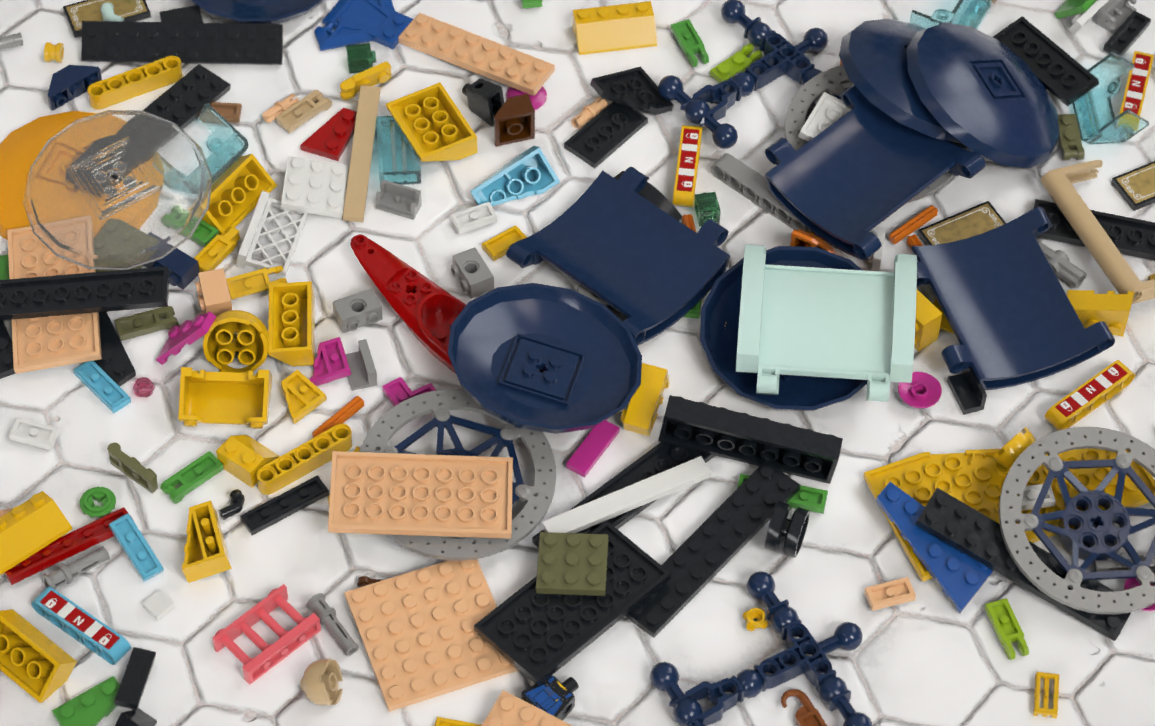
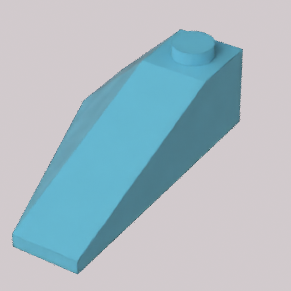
[470,146,560,206]

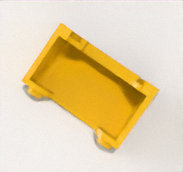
[178,367,272,429]

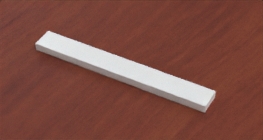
[542,456,712,533]

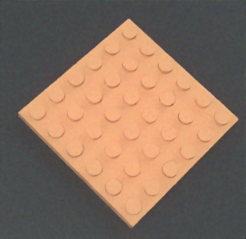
[345,559,519,712]

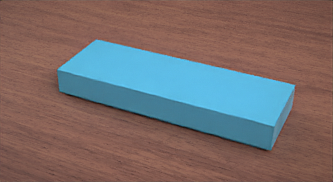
[74,361,131,413]
[109,513,164,582]

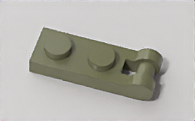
[1058,114,1085,160]
[114,306,179,341]
[107,442,158,494]

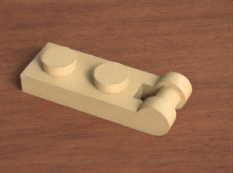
[276,90,332,133]

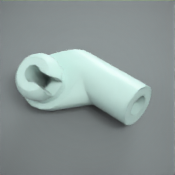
[100,2,124,22]

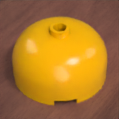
[203,310,269,373]

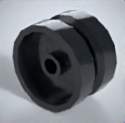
[765,501,810,558]

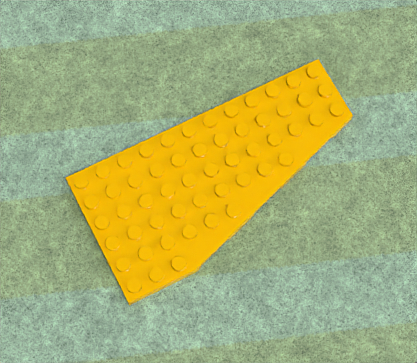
[863,448,1155,582]

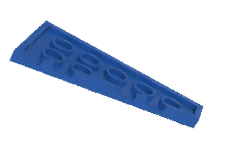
[876,482,994,613]

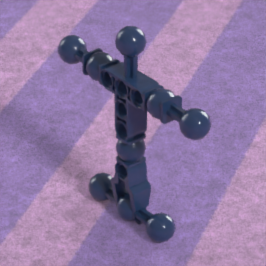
[658,0,830,149]
[650,571,873,726]

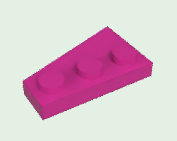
[156,311,216,365]

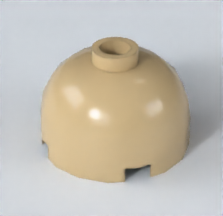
[300,658,343,706]

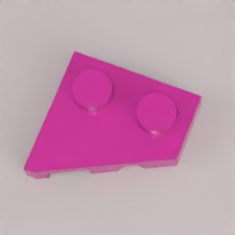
[310,337,352,386]

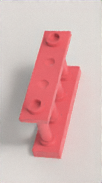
[212,584,321,685]

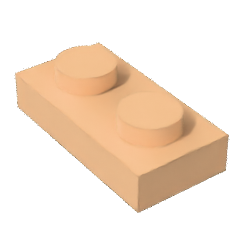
[864,577,916,611]

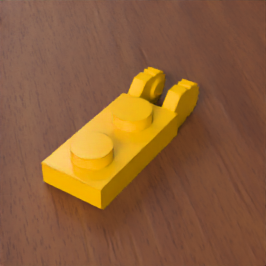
[340,61,391,100]
[226,266,287,300]

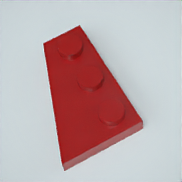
[300,107,357,161]

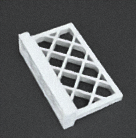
[236,191,309,277]

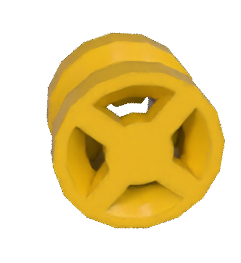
[44,42,64,63]

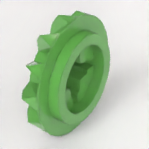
[80,487,116,519]

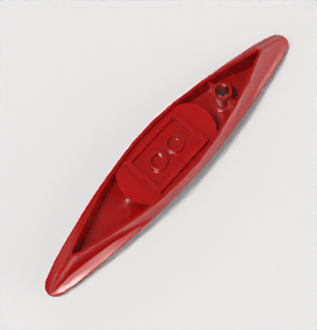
[350,234,542,374]

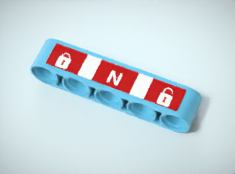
[31,586,131,665]

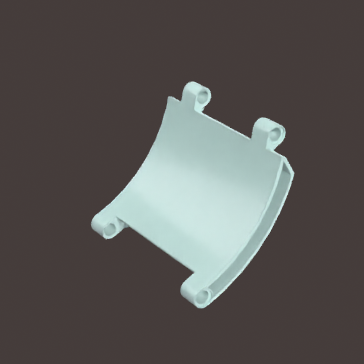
[736,244,917,402]

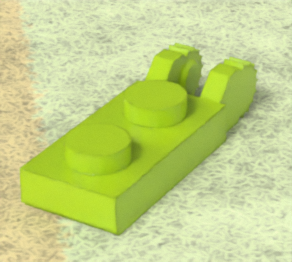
[710,43,763,83]
[984,598,1029,660]

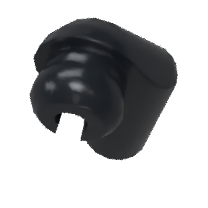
[219,489,245,520]

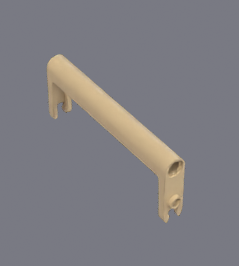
[1040,160,1155,304]

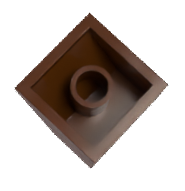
[494,94,535,147]

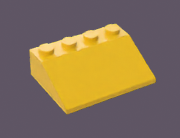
[385,82,478,162]

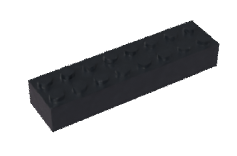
[658,395,843,484]

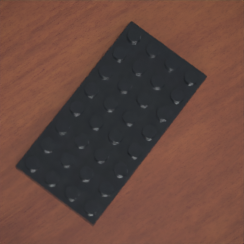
[474,521,671,686]

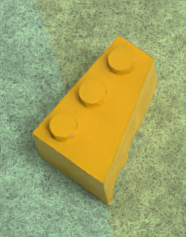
[1067,290,1135,337]
[621,363,670,436]
[182,500,232,583]

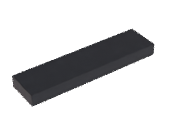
[240,475,329,536]

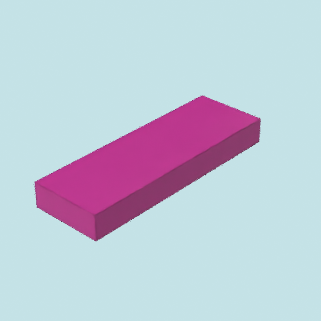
[566,420,620,478]

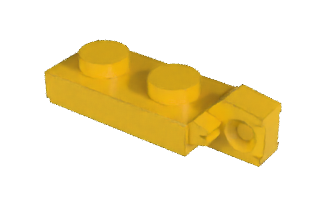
[194,227,240,272]

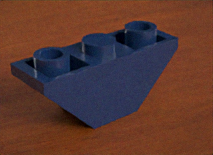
[47,64,102,111]

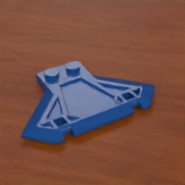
[314,0,413,51]

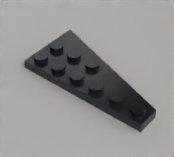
[94,312,136,386]

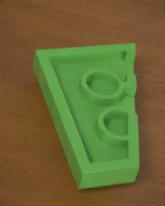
[52,676,120,726]

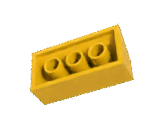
[572,1,657,55]
[187,154,277,235]
[268,281,315,367]
[0,491,73,575]
[0,609,77,703]

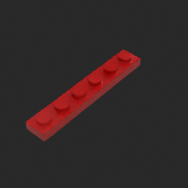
[4,507,134,585]

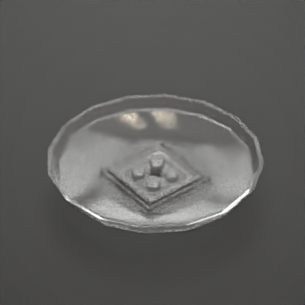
[23,110,212,270]

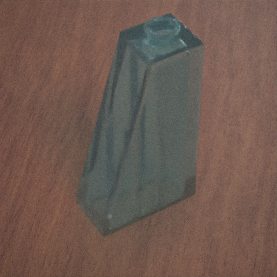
[376,116,421,185]

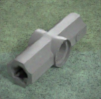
[1036,239,1087,288]

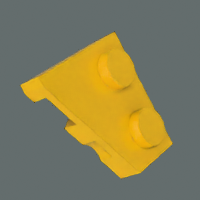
[281,370,327,424]

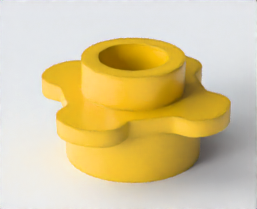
[743,608,768,631]

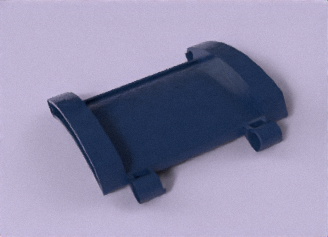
[765,84,986,260]
[506,166,730,346]
[911,207,1115,390]

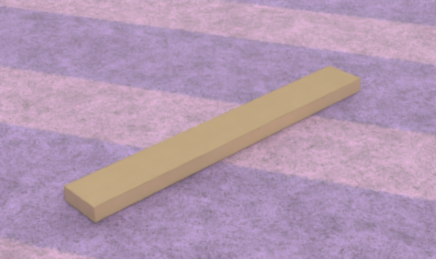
[343,85,381,222]

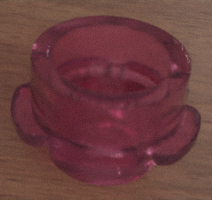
[133,377,155,397]

